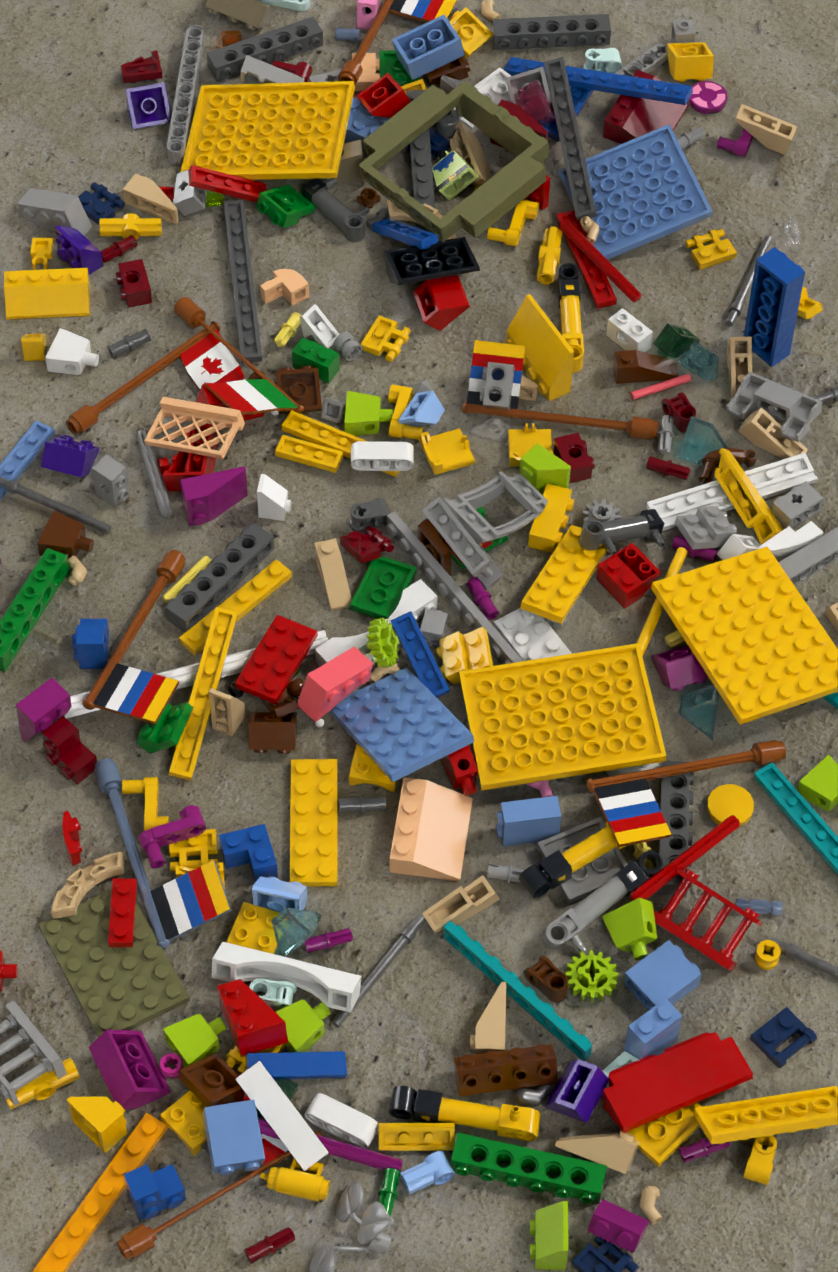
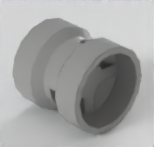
[333,332,363,361]

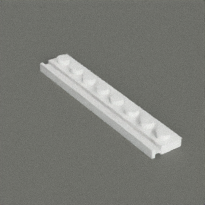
[646,453,818,531]

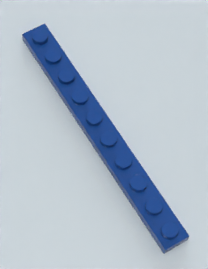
[503,57,693,105]

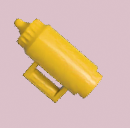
[260,1158,330,1202]

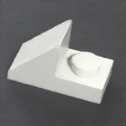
[300,304,340,349]

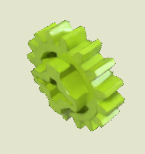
[367,618,399,668]
[565,950,618,1003]

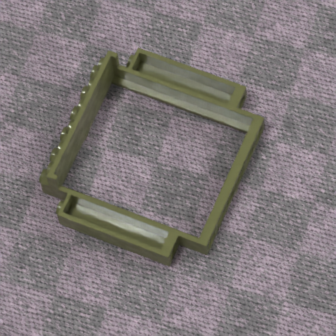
[358,81,550,242]

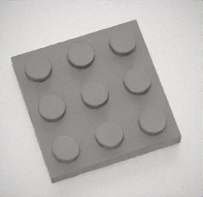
[537,817,628,904]

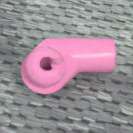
[526,780,553,798]

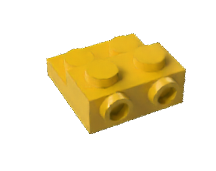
[449,7,493,59]
[437,627,493,685]

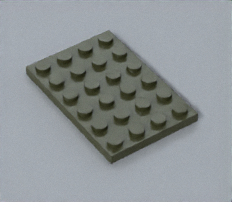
[38,890,190,1037]

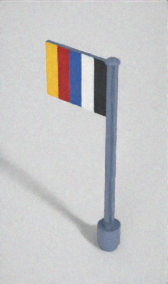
[94,758,232,949]

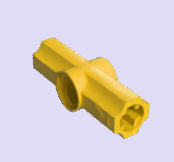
[99,213,162,240]
[537,226,562,285]
[6,1058,80,1110]

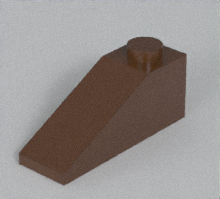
[613,350,679,384]

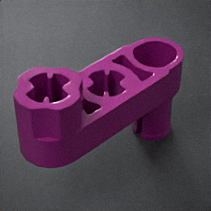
[717,128,753,157]
[138,805,207,869]

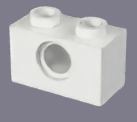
[606,308,653,352]

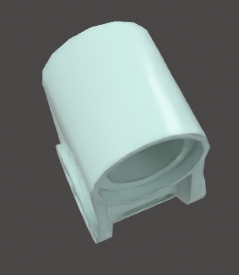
[583,48,622,74]
[249,978,297,1011]

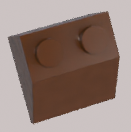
[249,712,297,753]

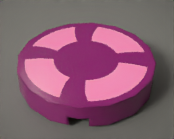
[688,81,728,114]

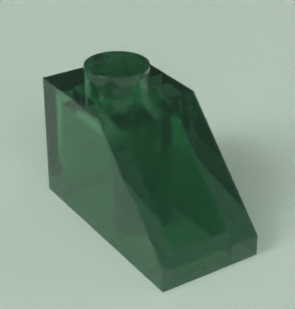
[653,323,700,358]

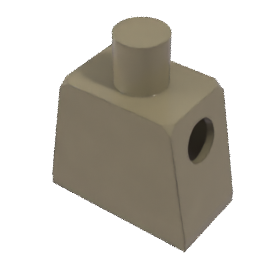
[335,140,366,182]

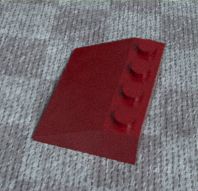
[603,70,689,144]

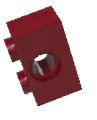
[115,259,152,308]
[553,432,595,484]

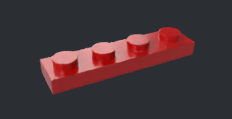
[188,165,266,202]

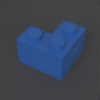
[72,619,109,669]
[219,824,278,882]
[123,1164,186,1220]

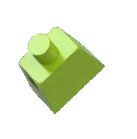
[345,391,393,436]
[797,755,838,811]
[602,898,657,960]
[276,1000,331,1052]
[163,1014,226,1067]

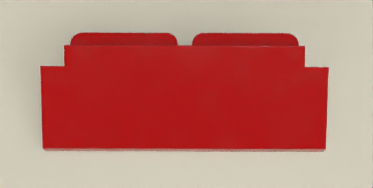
[603,1032,753,1133]

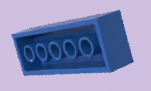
[743,247,805,367]

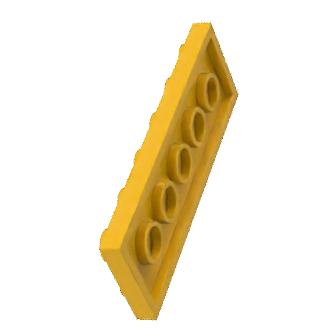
[520,524,607,624]
[290,759,338,887]
[694,1086,838,1145]

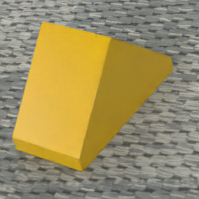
[21,333,46,361]

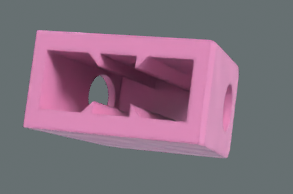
[357,0,381,30]

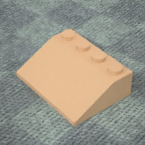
[390,777,473,882]

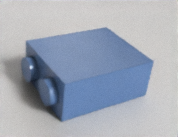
[496,796,561,846]
[623,940,701,1011]
[624,998,682,1059]
[202,1100,265,1175]

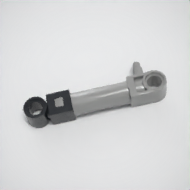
[542,850,663,953]

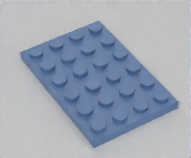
[329,667,474,782]

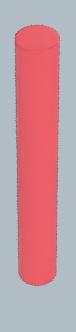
[630,373,691,400]

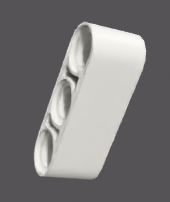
[350,441,414,471]
[304,1093,379,1149]

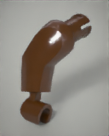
[699,448,756,484]

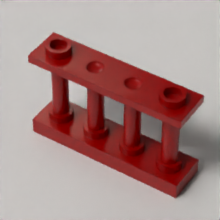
[653,868,763,971]

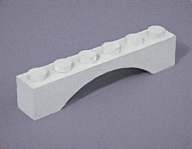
[315,579,438,667]
[212,942,361,1013]

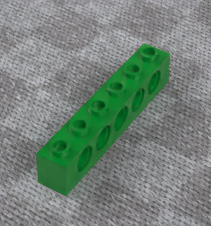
[0,548,69,672]
[451,1133,607,1204]

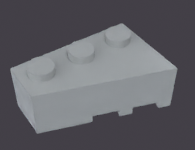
[17,188,92,236]

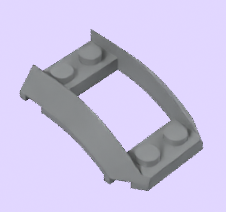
[443,472,548,544]

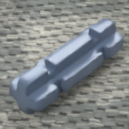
[735,898,783,915]

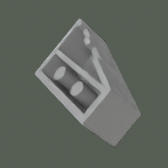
[241,55,305,84]

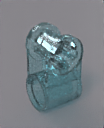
[679,342,719,381]

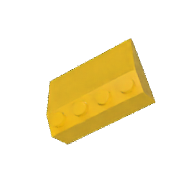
[505,294,574,401]

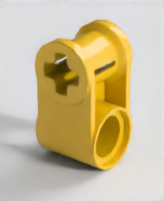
[743,1135,777,1185]

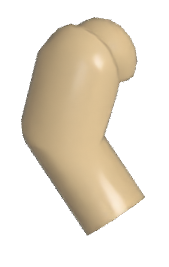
[481,0,501,22]
[580,216,599,245]
[68,556,87,586]
[368,663,401,684]
[639,1186,662,1225]

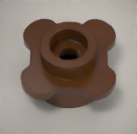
[357,188,381,209]

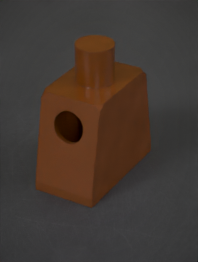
[37,511,94,559]

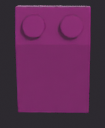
[180,466,248,526]
[16,678,72,742]

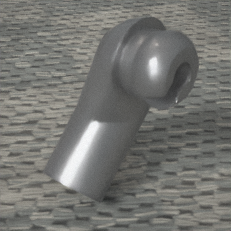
[515,1084,553,1106]

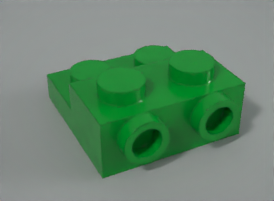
[256,184,316,228]
[136,702,194,754]

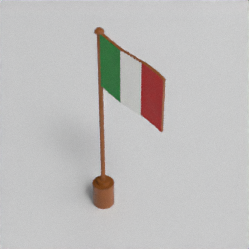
[174,297,304,414]

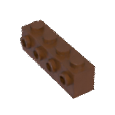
[454,1044,558,1097]

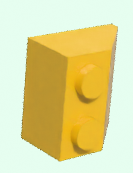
[667,42,714,82]
[67,1097,127,1153]

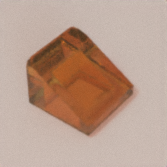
[221,30,242,47]

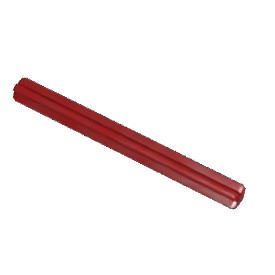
[559,219,642,303]
[630,815,740,901]

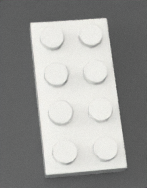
[454,68,511,133]

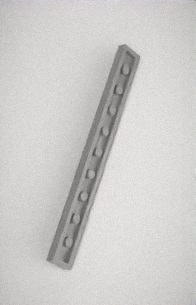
[386,511,523,664]

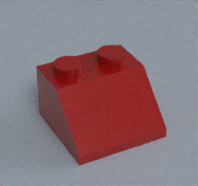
[356,73,411,118]

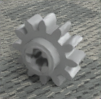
[582,499,621,524]

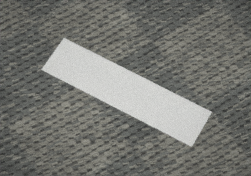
[236,1061,329,1171]

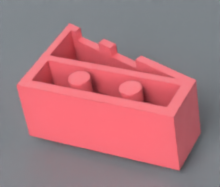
[297,646,374,722]

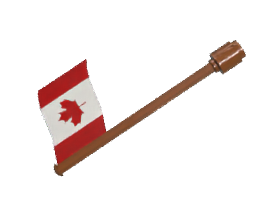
[66,321,244,435]

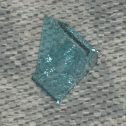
[678,416,728,464]
[679,684,719,740]
[271,907,321,957]

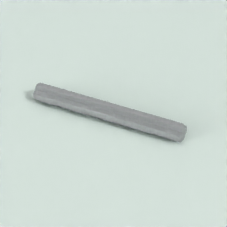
[137,429,173,518]

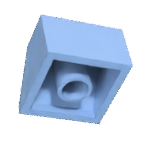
[252,876,307,922]

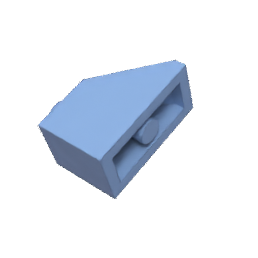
[398,391,445,426]

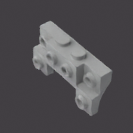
[726,372,822,442]

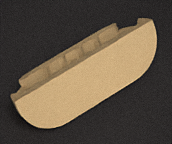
[450,121,492,186]

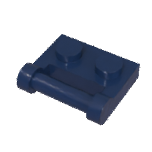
[750,1007,817,1068]

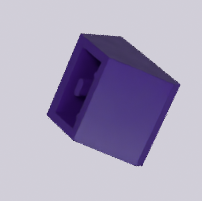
[55,225,103,275]
[41,435,100,477]
[545,1059,609,1123]

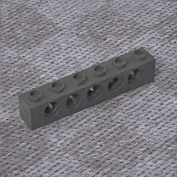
[493,14,611,50]
[207,17,323,82]
[165,522,275,632]
[657,760,694,896]

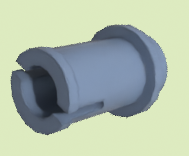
[335,27,360,43]

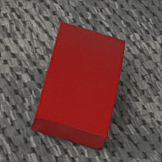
[62,811,83,866]

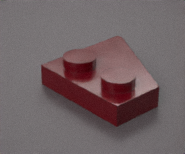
[121,50,163,83]

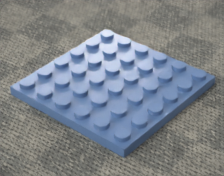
[558,124,713,260]

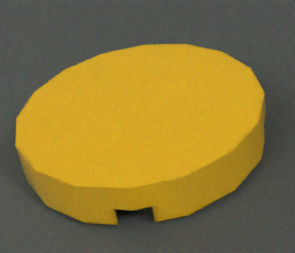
[707,784,754,827]

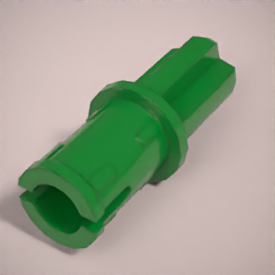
[378,1168,401,1217]

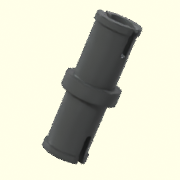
[107,329,151,358]
[338,795,386,814]

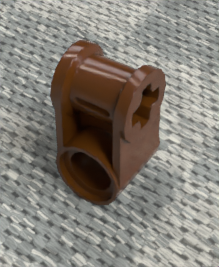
[523,955,568,1003]

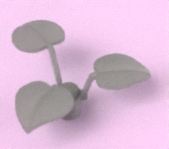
[309,1180,394,1272]

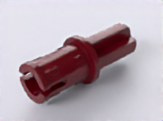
[100,235,138,263]
[646,456,690,480]
[244,1227,295,1264]

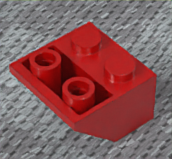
[413,275,470,331]
[596,543,661,609]

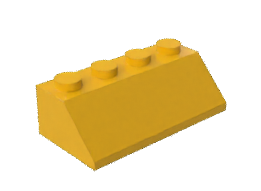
[4,268,90,319]

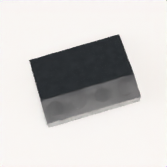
[385,237,480,285]

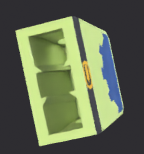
[432,151,479,200]

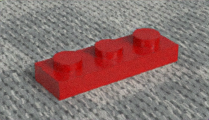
[108,878,137,947]

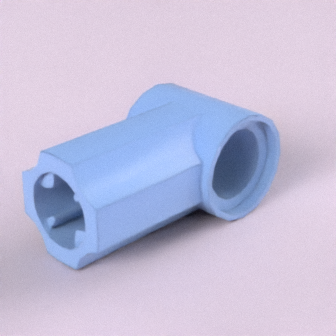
[400,1151,455,1195]

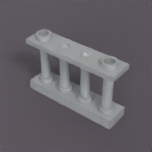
[422,497,505,589]
[0,1000,67,1106]

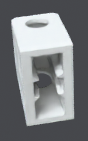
[45,328,99,375]

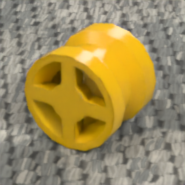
[754,940,781,970]

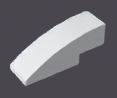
[756,521,823,562]

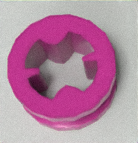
[160,1053,183,1079]

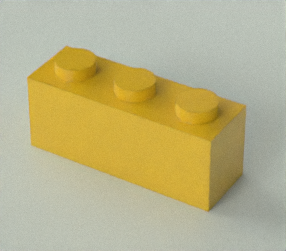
[528,484,575,553]

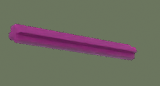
[258,1118,403,1172]

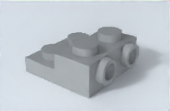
[675,506,737,550]

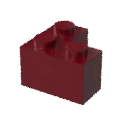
[42,716,97,785]

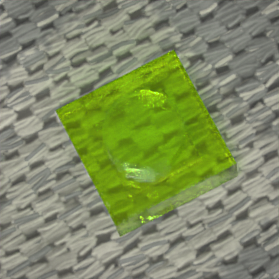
[205,190,225,208]

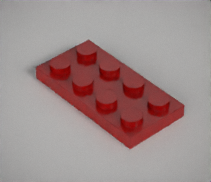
[235,615,318,704]

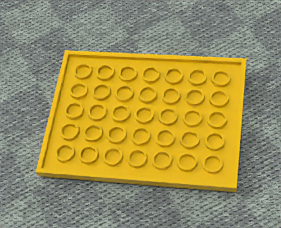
[181,81,355,180]
[651,546,838,725]
[459,643,667,790]

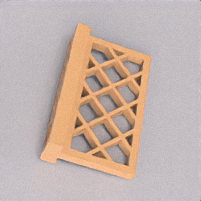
[144,397,245,459]

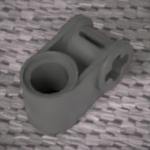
[349,498,391,532]

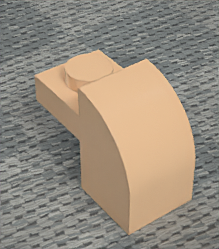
[260,269,309,306]

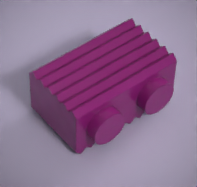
[587,1199,649,1253]

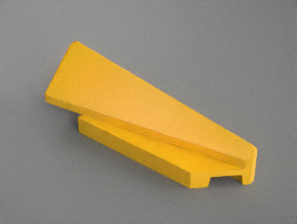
[714,448,784,545]

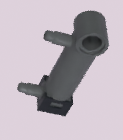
[302,178,370,242]
[578,509,665,555]

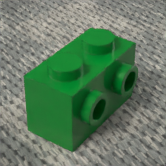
[292,337,340,384]

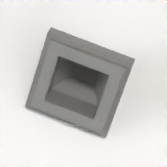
[408,379,436,397]
[320,397,346,424]

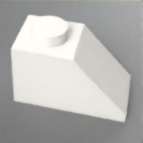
[257,474,292,521]
[717,534,761,561]

